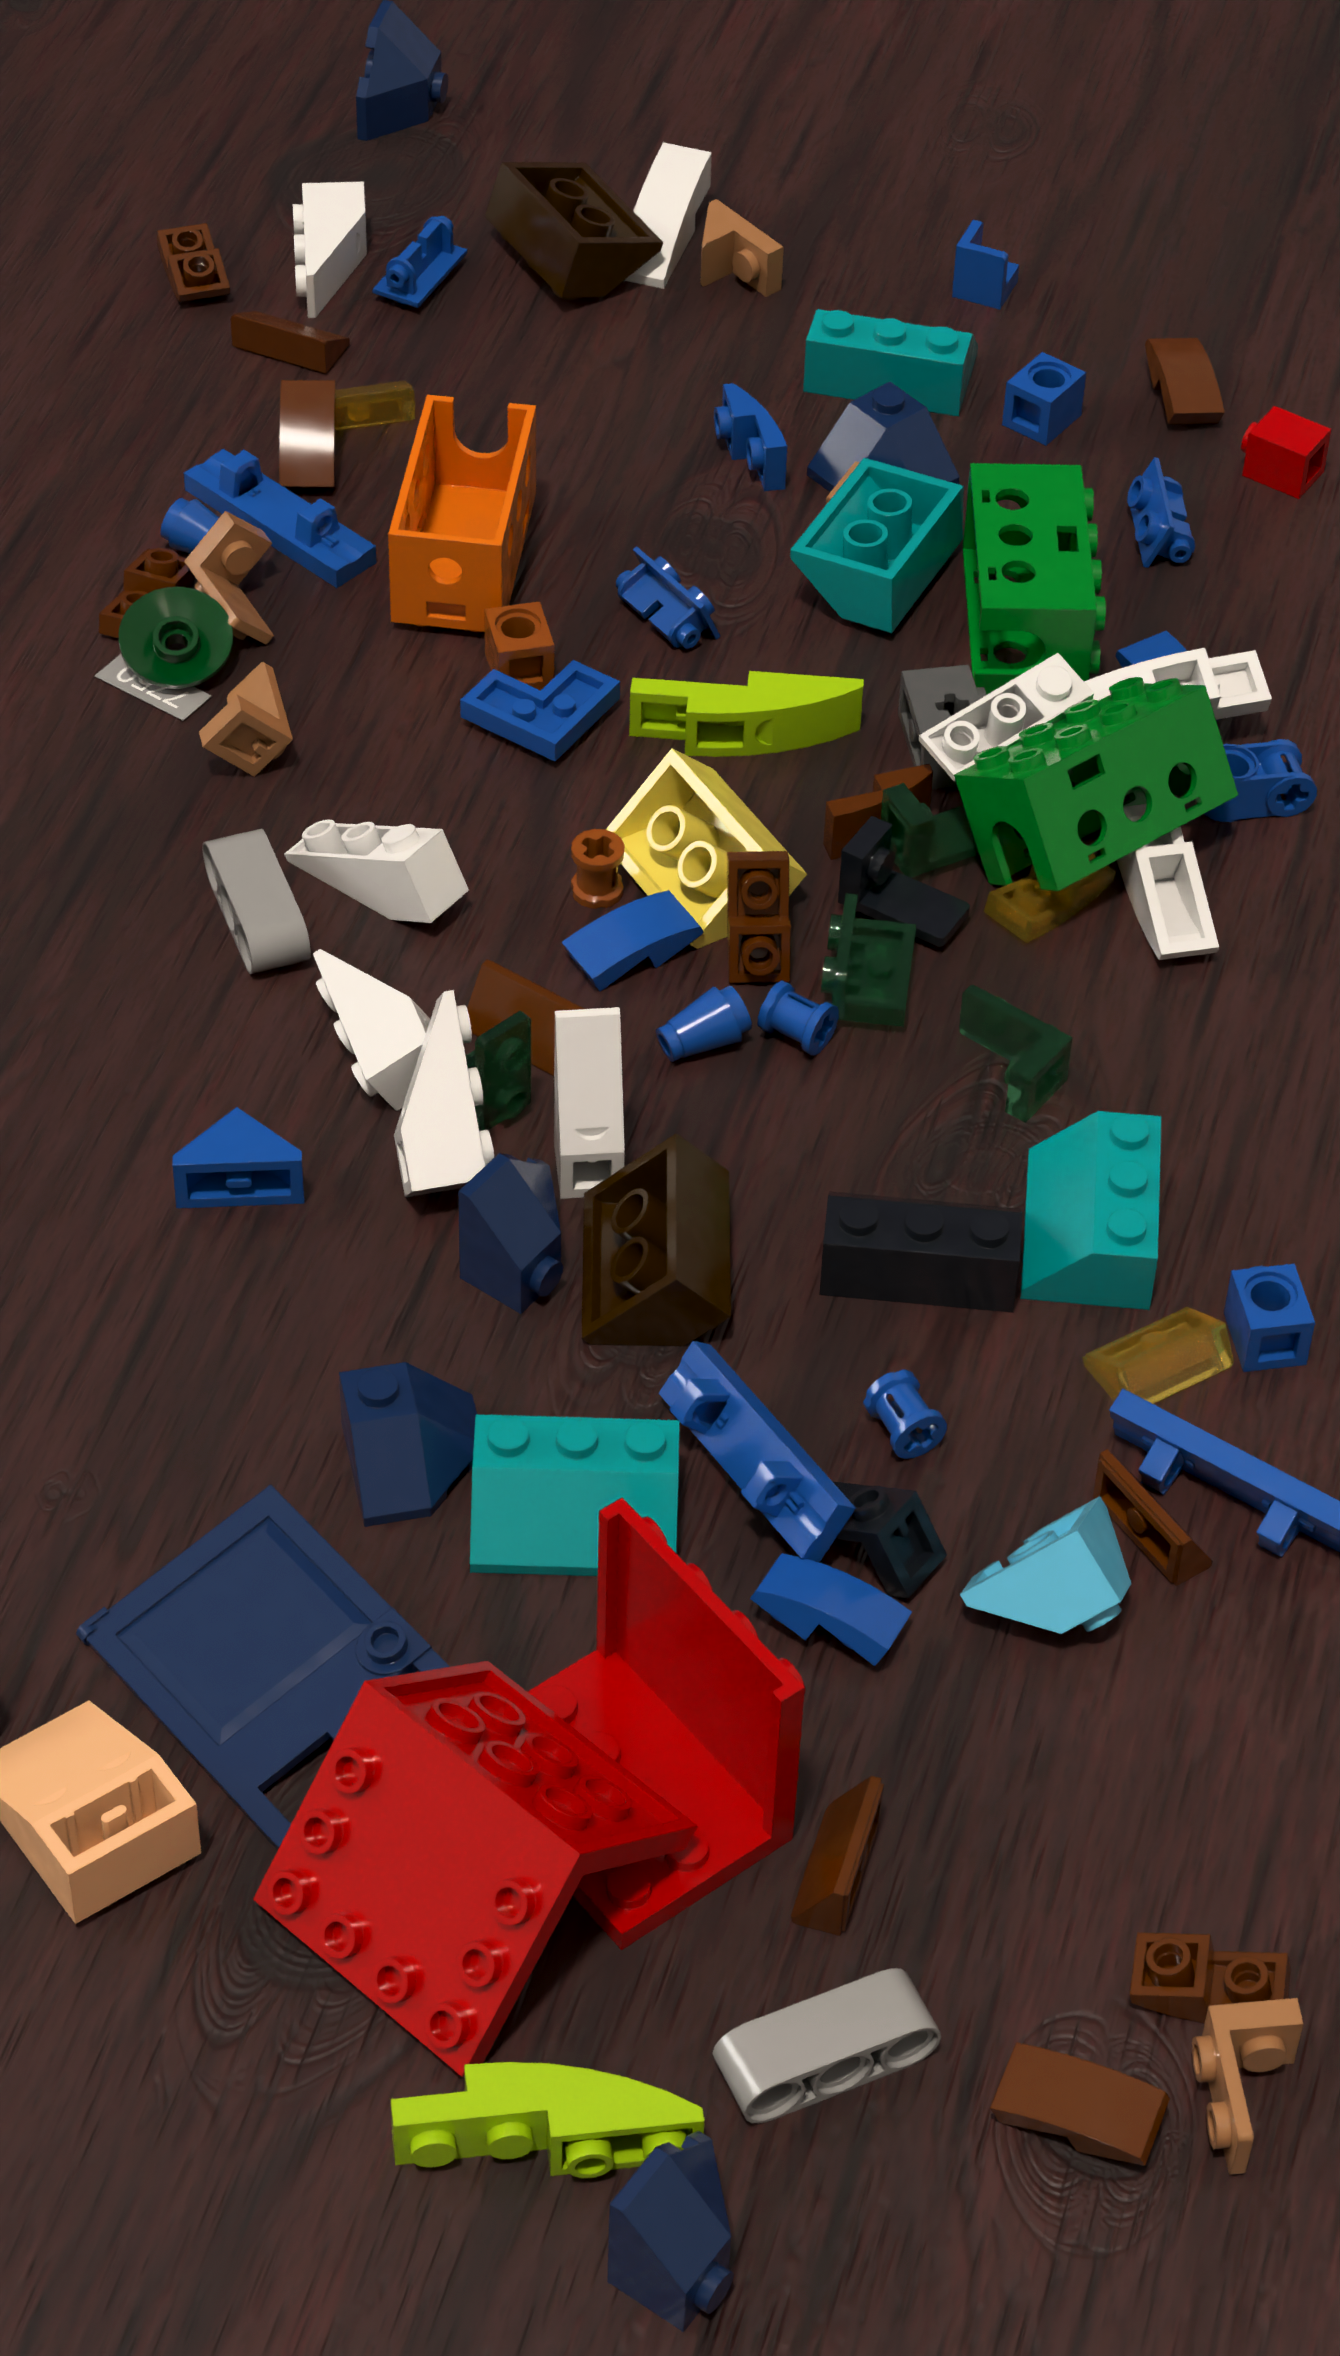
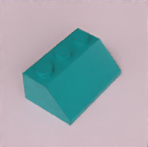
[803,309,978,416]
[790,458,964,633]
[1020,1111,1161,1310]
[470,1414,680,1576]

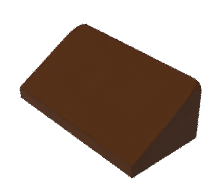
[230,311,350,373]
[467,959,585,1076]
[1093,1449,1213,1586]
[791,1776,884,1936]

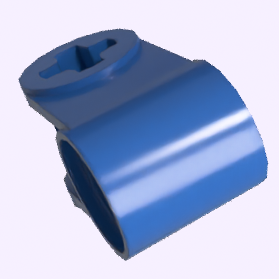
[1205,739,1317,822]

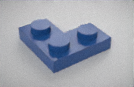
[460,660,620,761]

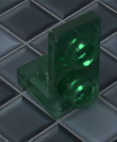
[881,783,979,878]
[959,985,1073,1123]
[465,1011,531,1131]

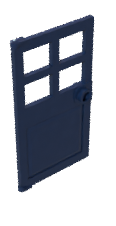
[76,1484,450,1850]

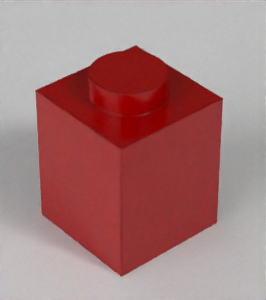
[1241,406,1331,499]

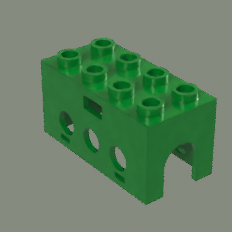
[962,463,1106,695]
[954,677,1238,891]

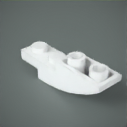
[1084,648,1272,720]

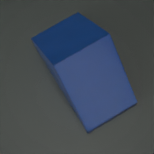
[172,1107,304,1208]

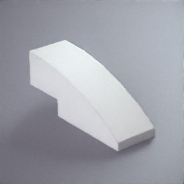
[624,142,712,289]
[1117,804,1219,960]

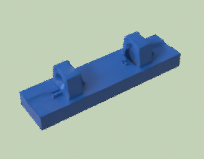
[184,449,376,588]
[658,1341,856,1562]
[1109,1388,1340,1557]

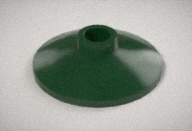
[118,587,233,689]

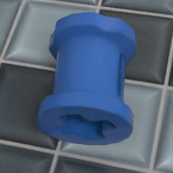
[757,980,839,1056]
[863,1369,947,1459]

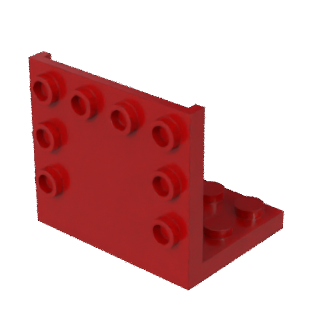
[527,1497,805,1951]
[253,1661,698,2077]

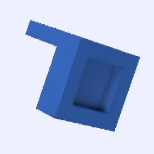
[952,220,1019,310]

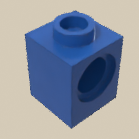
[1002,352,1086,446]
[1224,1263,1315,1372]

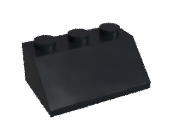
[819,1191,1023,1313]

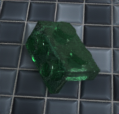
[821,893,916,1027]

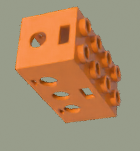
[388,395,536,632]

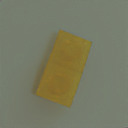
[984,853,1116,943]

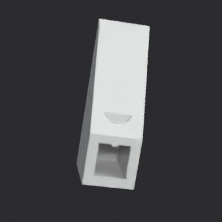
[293,182,367,318]
[918,653,1094,782]
[284,820,469,923]
[313,949,430,1111]
[394,990,494,1197]
[554,1007,625,1199]

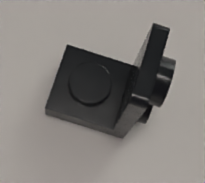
[838,816,970,947]
[832,1481,947,1598]

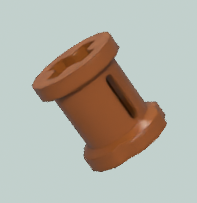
[571,829,625,909]

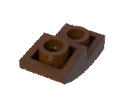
[157,223,230,302]
[1145,338,1225,424]
[279,380,336,489]
[99,548,195,638]
[823,764,933,860]
[727,851,791,983]
[1130,1932,1291,2024]
[990,2042,1170,2166]

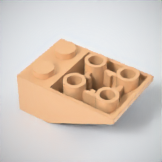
[0,1700,201,1924]

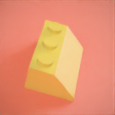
[606,748,807,949]

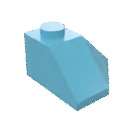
[960,1496,1132,1634]

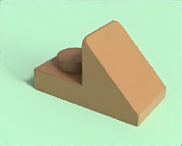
[701,199,784,297]

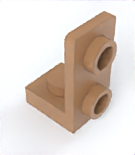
[184,511,274,644]
[199,662,293,777]
[1192,1998,1303,2175]

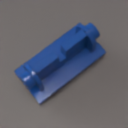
[373,216,467,308]
[1127,457,1195,568]
[615,546,720,649]

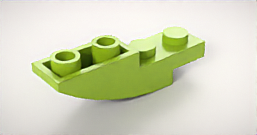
[629,671,864,757]
[391,2062,704,2178]

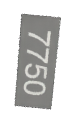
[94,654,212,721]

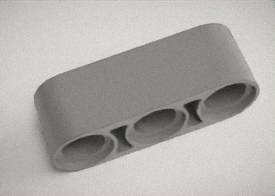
[203,829,311,974]
[712,1968,941,2123]

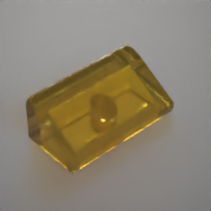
[336,381,415,430]
[1082,1307,1234,1404]

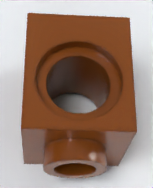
[484,601,554,690]

